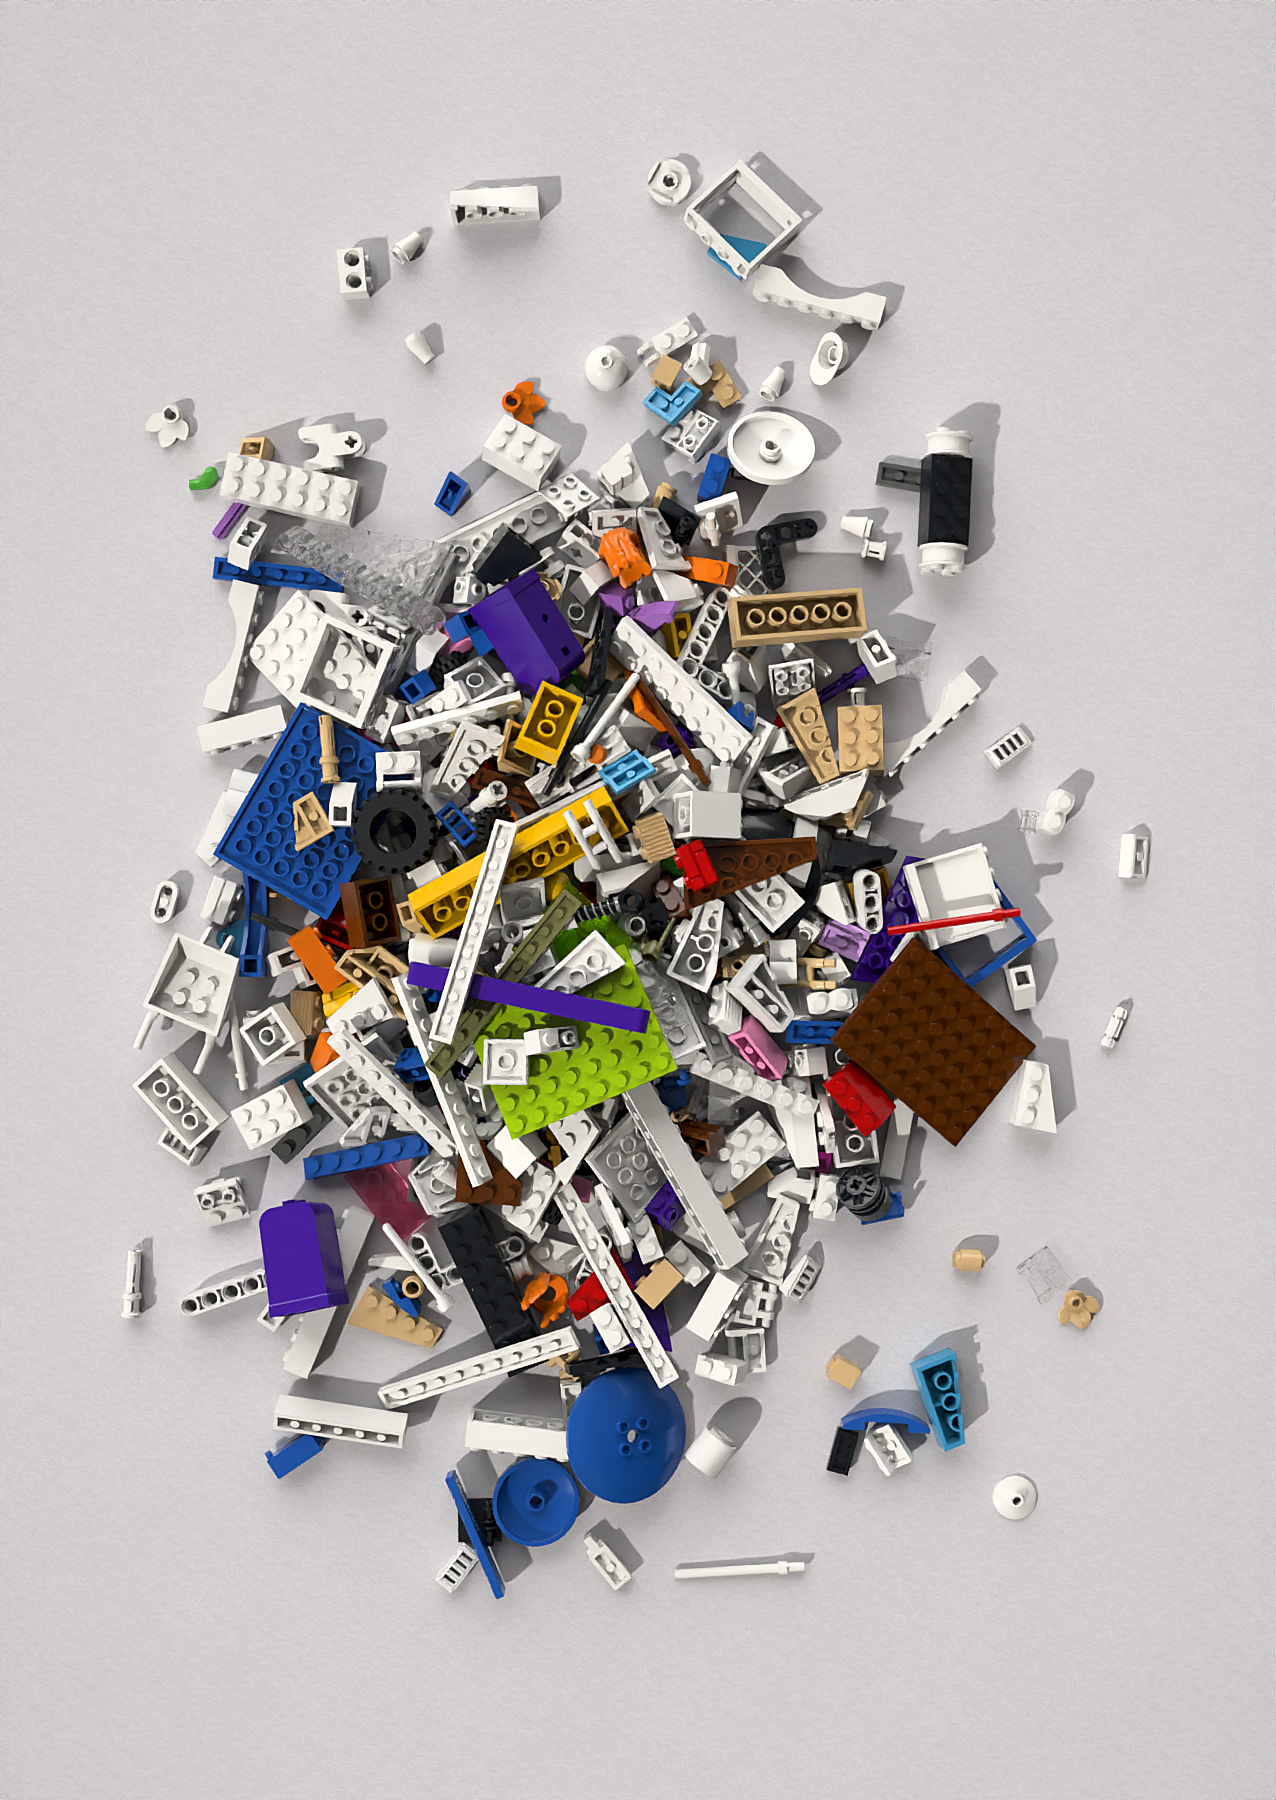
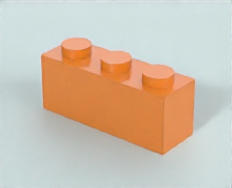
[287,925,348,995]

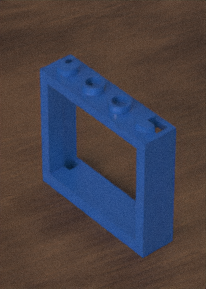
[921,880,1038,988]

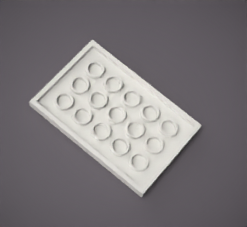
[245,590,390,729]

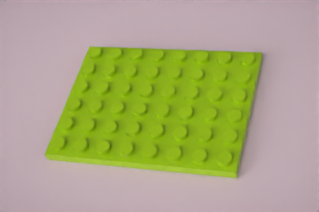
[462,944,678,1140]

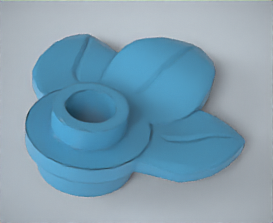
[216,919,245,962]

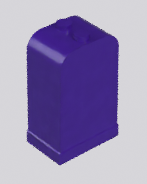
[468,568,585,695]
[259,1200,349,1318]

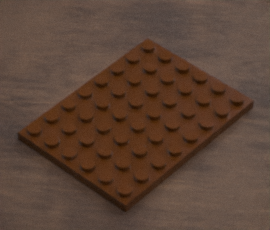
[830,937,1036,1147]

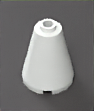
[408,932,459,968]

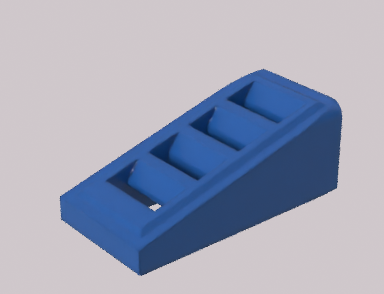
[435,800,478,849]

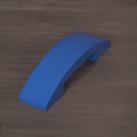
[841,1408,930,1434]

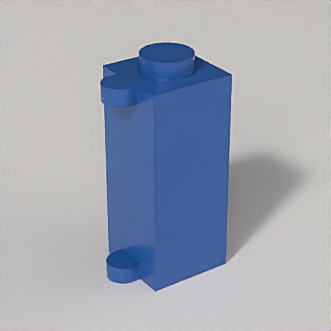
[265,1434,325,1479]

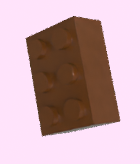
[339,875,402,949]

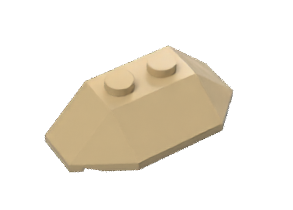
[334,945,409,1021]

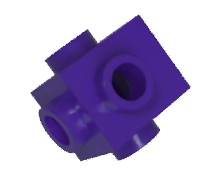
[657,726,696,759]

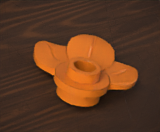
[502,381,545,425]

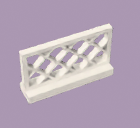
[722,545,779,636]

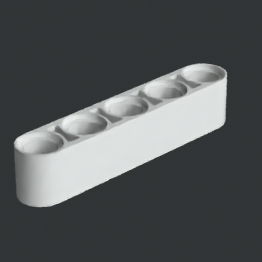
[180,1268,267,1317]

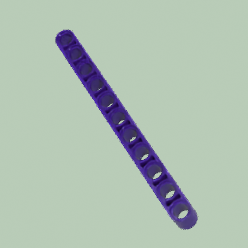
[406,961,651,1034]

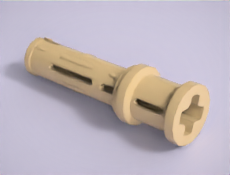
[318,715,341,783]

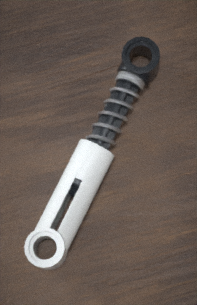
[501,888,645,946]

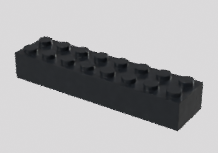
[438,1203,549,1378]

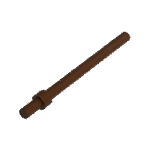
[636,673,712,787]

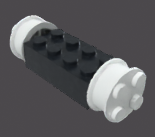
[917,427,973,576]

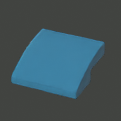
[598,749,656,795]

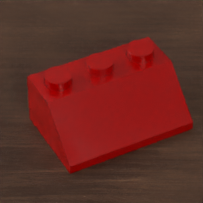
[821,1059,896,1137]

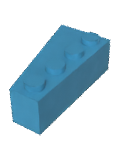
[909,1348,965,1452]

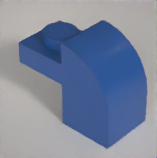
[397,669,438,705]

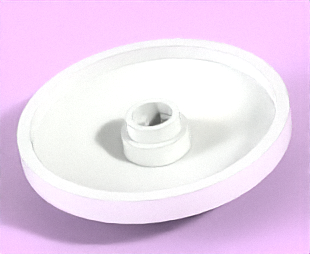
[727,411,815,485]

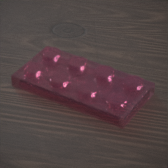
[343,1164,432,1240]

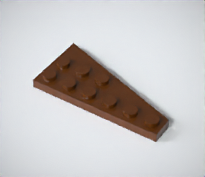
[681,836,817,912]

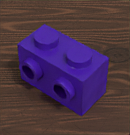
[645,1179,686,1231]

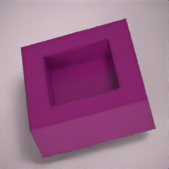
[807,1149,832,1174]

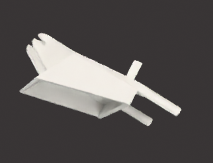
[133,926,239,1075]

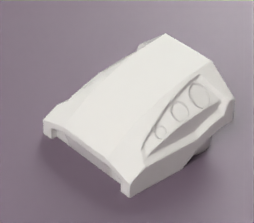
[408,767,470,830]

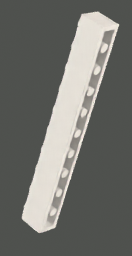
[620,1082,749,1269]

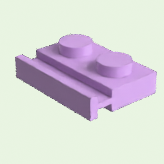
[818,917,871,962]

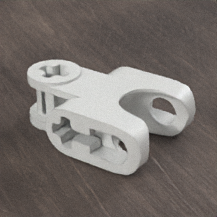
[298,424,366,473]
[309,590,371,636]

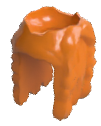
[598,527,652,589]
[521,1272,569,1328]

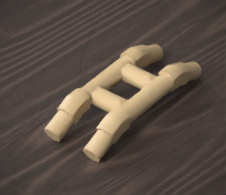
[780,957,837,990]

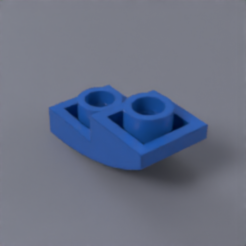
[383,1277,422,1317]

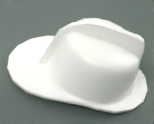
[810,332,849,385]

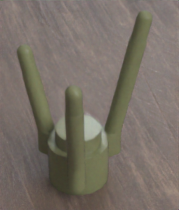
[638,917,676,964]

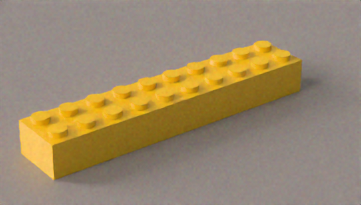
[408,786,629,939]

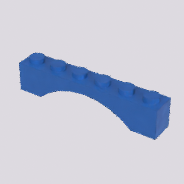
[239,872,269,977]

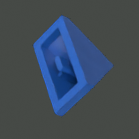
[434,471,471,517]

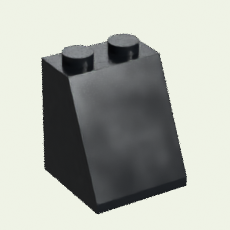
[472,523,543,586]

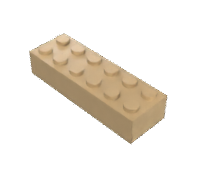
[727,587,867,648]

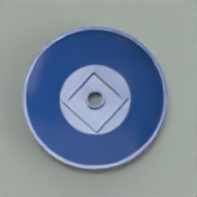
[566,1367,686,1504]

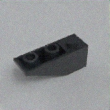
[826,839,897,875]

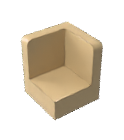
[651,354,682,393]

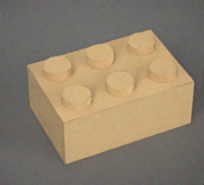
[838,705,884,777]

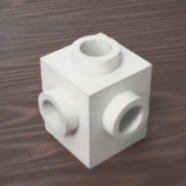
[453,573,486,606]

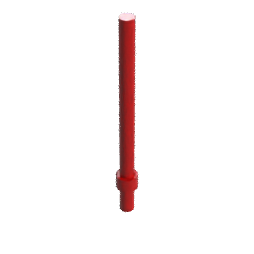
[887,908,1021,936]

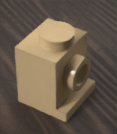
[722,955,749,983]

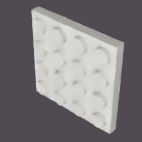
[303,1032,413,1131]
[584,1112,667,1224]

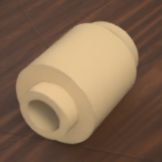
[952,1249,985,1272]
[402,1272,426,1298]

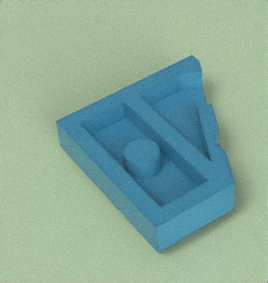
[707,234,767,281]

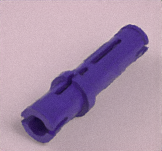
[817,663,870,705]

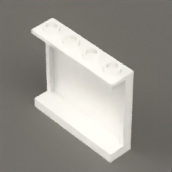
[902,843,1008,950]

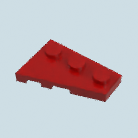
[567,1250,635,1321]

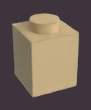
[826,1353,862,1390]

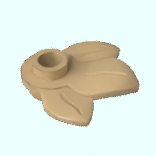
[1058,1290,1100,1329]

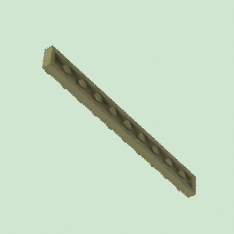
[424,889,584,1079]

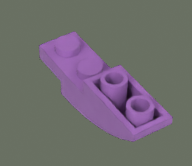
[610,601,679,638]

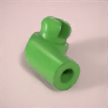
[189,466,218,491]

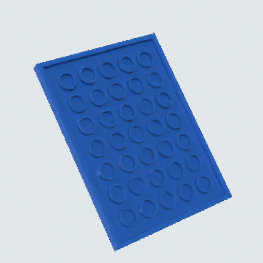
[213,702,412,920]

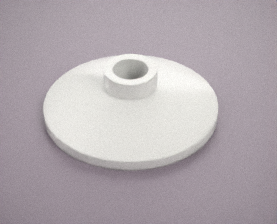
[993,1476,1037,1519]

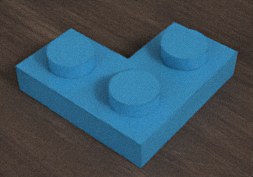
[643,381,703,427]

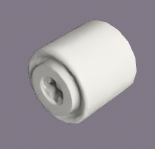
[685,1425,736,1478]

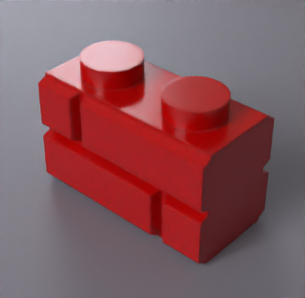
[673,839,719,893]

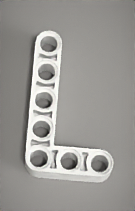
[676,587,732,705]
[408,1231,526,1292]

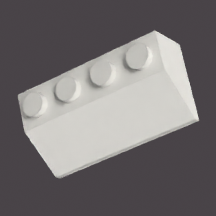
[132,1053,229,1151]

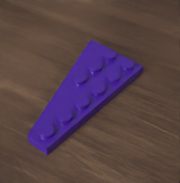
[850,856,925,983]

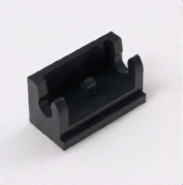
[643,897,672,947]

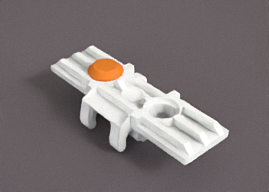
[524,724,631,809]

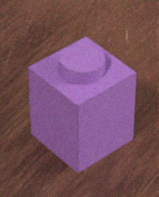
[599,582,635,616]

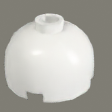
[585,345,628,392]

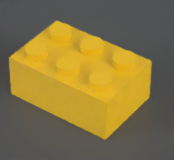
[514,681,584,766]

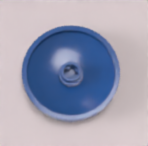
[492,1456,580,1547]

